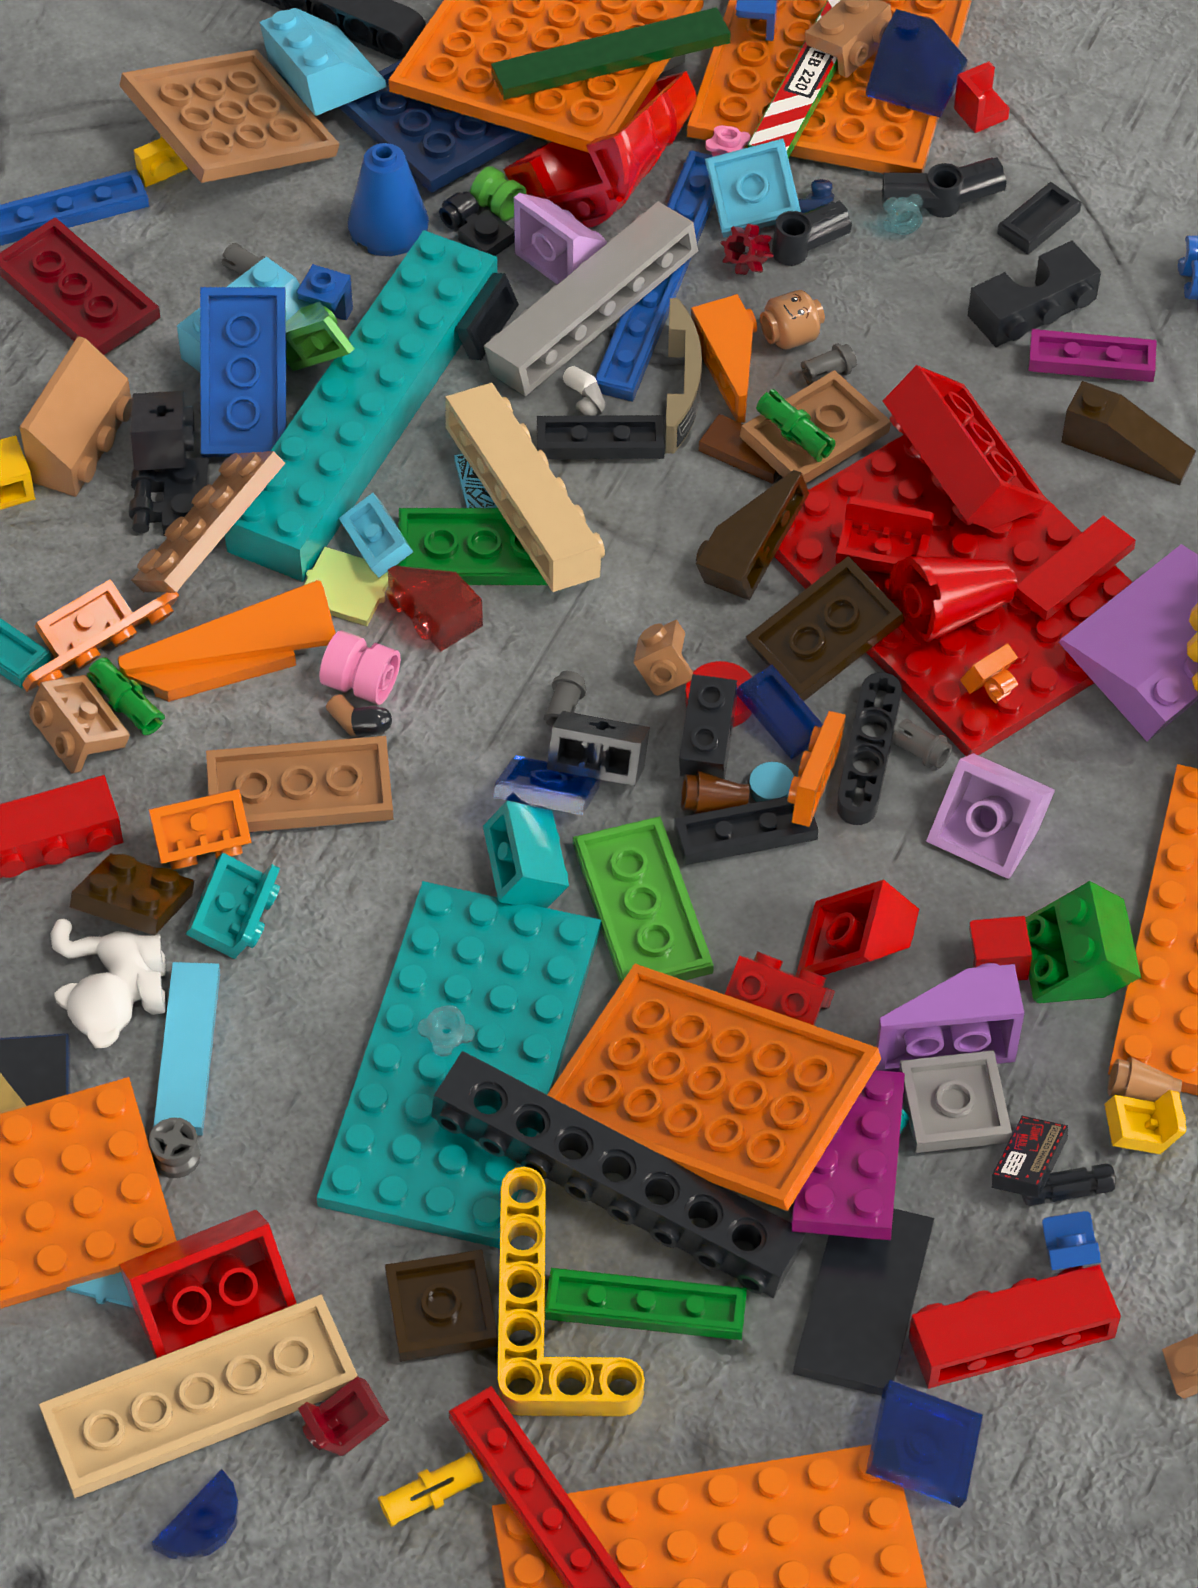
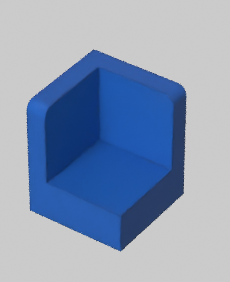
[736,0,778,41]

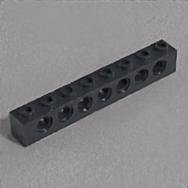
[431,1051,806,1298]

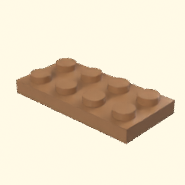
[131,451,285,593]
[206,736,394,832]

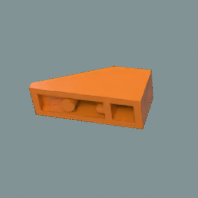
[691,294,757,423]

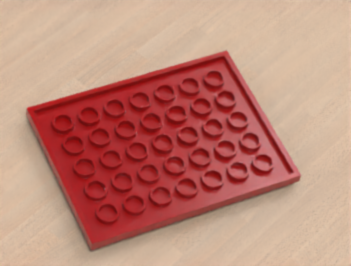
[774,434,1132,756]

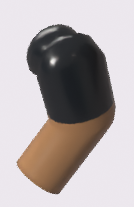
[326,694,392,737]

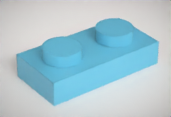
[339,493,413,578]

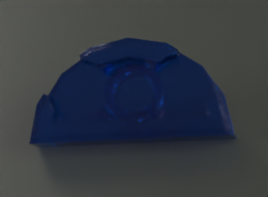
[152,1469,239,1559]

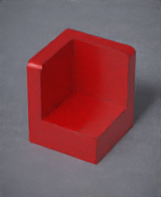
[954,61,1010,133]
[969,916,1032,981]

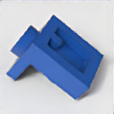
[297,264,353,321]
[1042,1211,1101,1270]

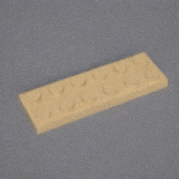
[39,1294,358,1499]

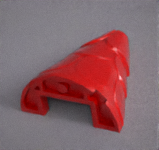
[503,71,697,228]

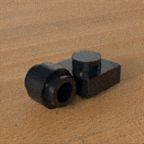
[439,192,515,256]

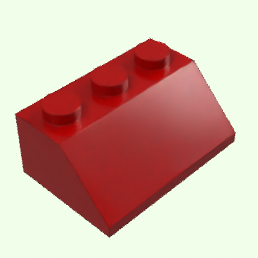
[118,1209,297,1358]

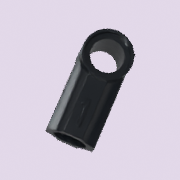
[771,200,852,266]

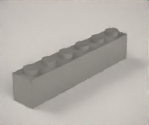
[484,201,698,397]

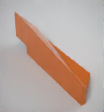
[118,580,336,702]

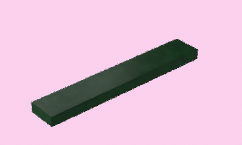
[491,7,731,100]

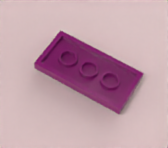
[792,1070,905,1240]

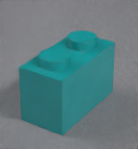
[483,801,569,908]

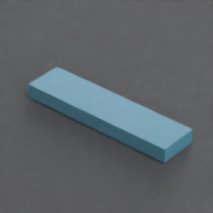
[154,962,221,1136]

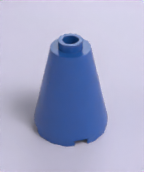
[348,143,429,256]

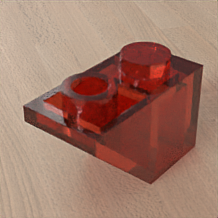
[386,566,483,651]

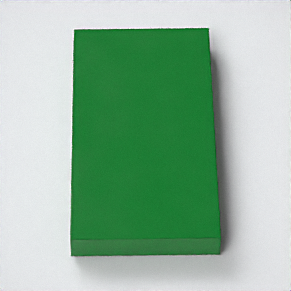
[397,508,548,585]

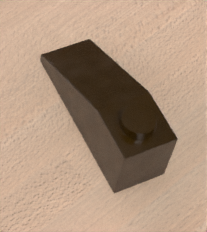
[1061,381,1196,485]
[696,470,809,601]

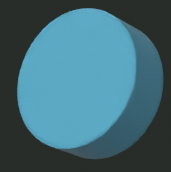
[749,762,794,802]

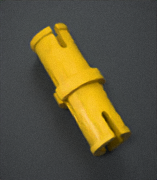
[378,1452,484,1527]

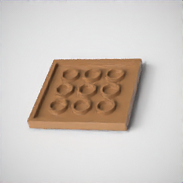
[119,49,339,183]

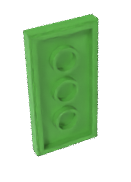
[573,816,714,985]

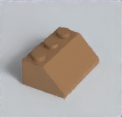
[20,336,132,497]

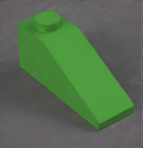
[286,302,355,371]

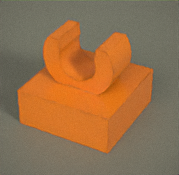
[960,643,1018,703]

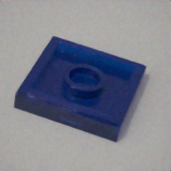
[493,755,600,815]
[866,1380,983,1508]

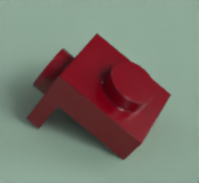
[298,1376,389,1456]

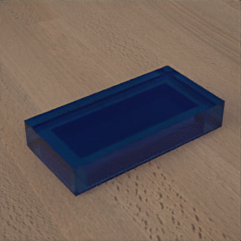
[737,665,823,760]

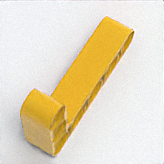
[498,1167,645,1416]

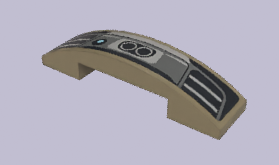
[665,298,702,454]

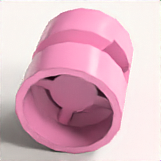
[319,630,401,705]

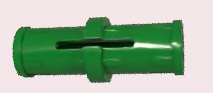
[756,389,836,462]
[87,657,165,736]

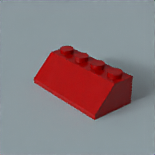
[882,365,1049,529]

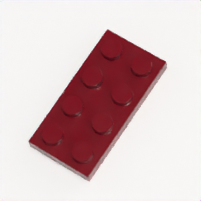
[0,217,161,355]

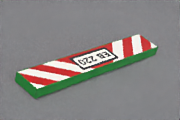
[747,0,841,159]

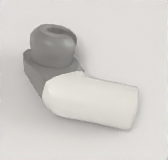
[563,366,606,416]

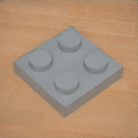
[899,1050,1012,1153]

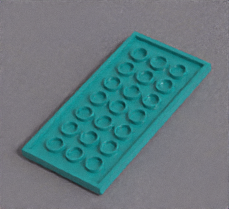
[316,881,601,1249]

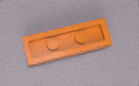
[787,711,846,827]

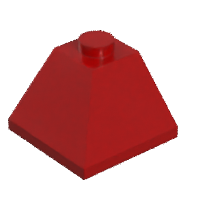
[796,879,919,976]

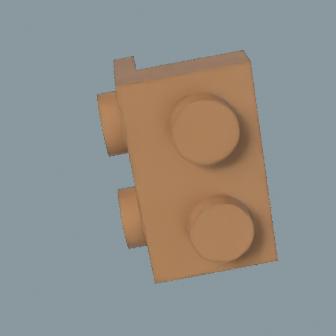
[805,0,894,78]

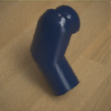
[798,179,835,213]

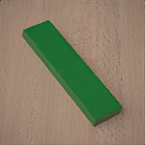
[545,1268,747,1340]

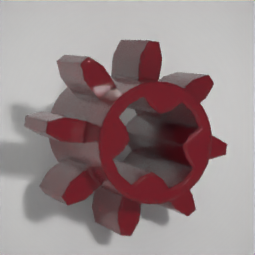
[721,224,773,275]

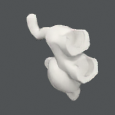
[50,918,166,1048]

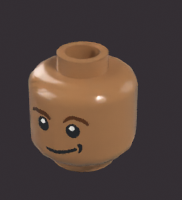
[760,290,825,350]

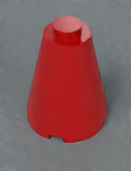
[889,555,1018,644]

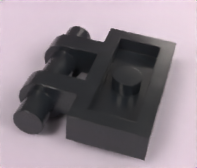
[129,458,210,536]

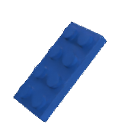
[200,287,287,457]

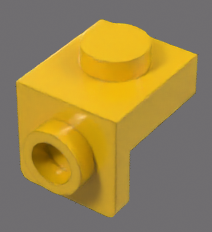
[134,135,188,188]
[1104,1090,1186,1154]

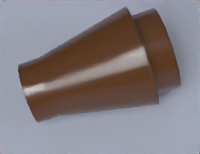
[681,771,749,815]

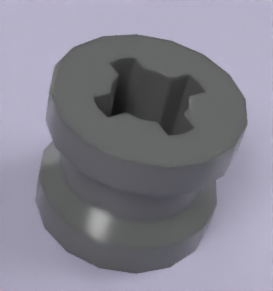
[149,1117,201,1178]

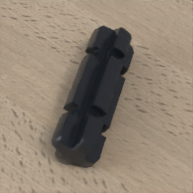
[1022,1163,1116,1206]

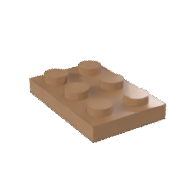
[740,370,891,483]

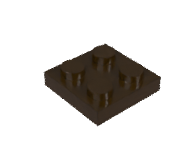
[70,853,195,936]
[385,1249,498,1362]

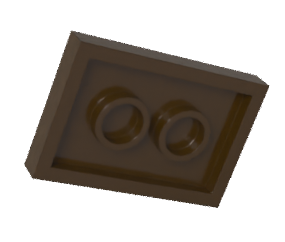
[746,556,905,703]

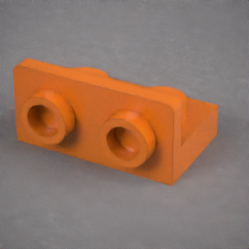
[148,789,252,870]

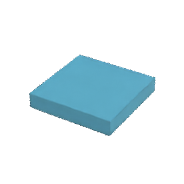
[705,139,801,238]

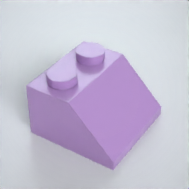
[514,193,607,284]
[926,753,1055,879]

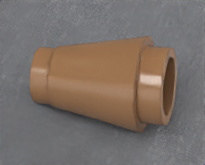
[1107,1057,1182,1102]

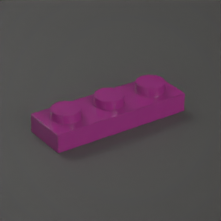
[1028,329,1157,382]

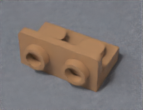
[29,675,130,773]

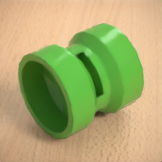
[470,166,527,221]

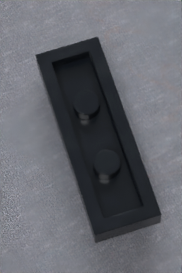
[537,415,665,459]
[674,797,819,865]

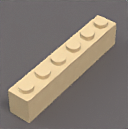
[446,383,605,592]

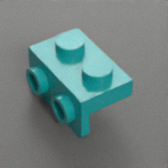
[185,852,280,959]

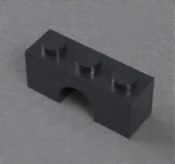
[967,240,1101,347]

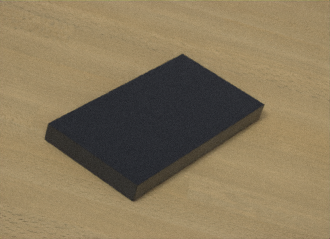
[793,1208,934,1398]

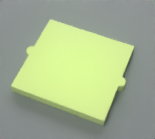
[304,547,395,626]

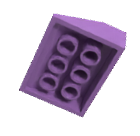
[1059,544,1198,742]

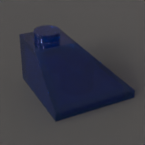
[866,9,968,118]

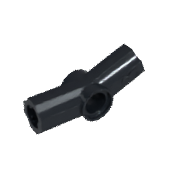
[882,157,1007,218]

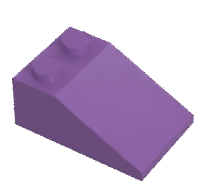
[875,963,1024,1072]

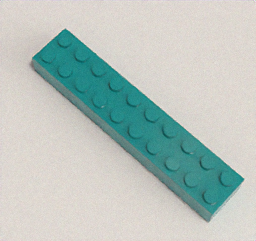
[225,230,498,582]

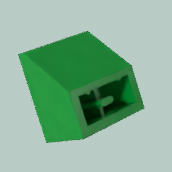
[1025,881,1141,1003]

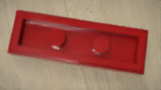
[1014,515,1136,621]

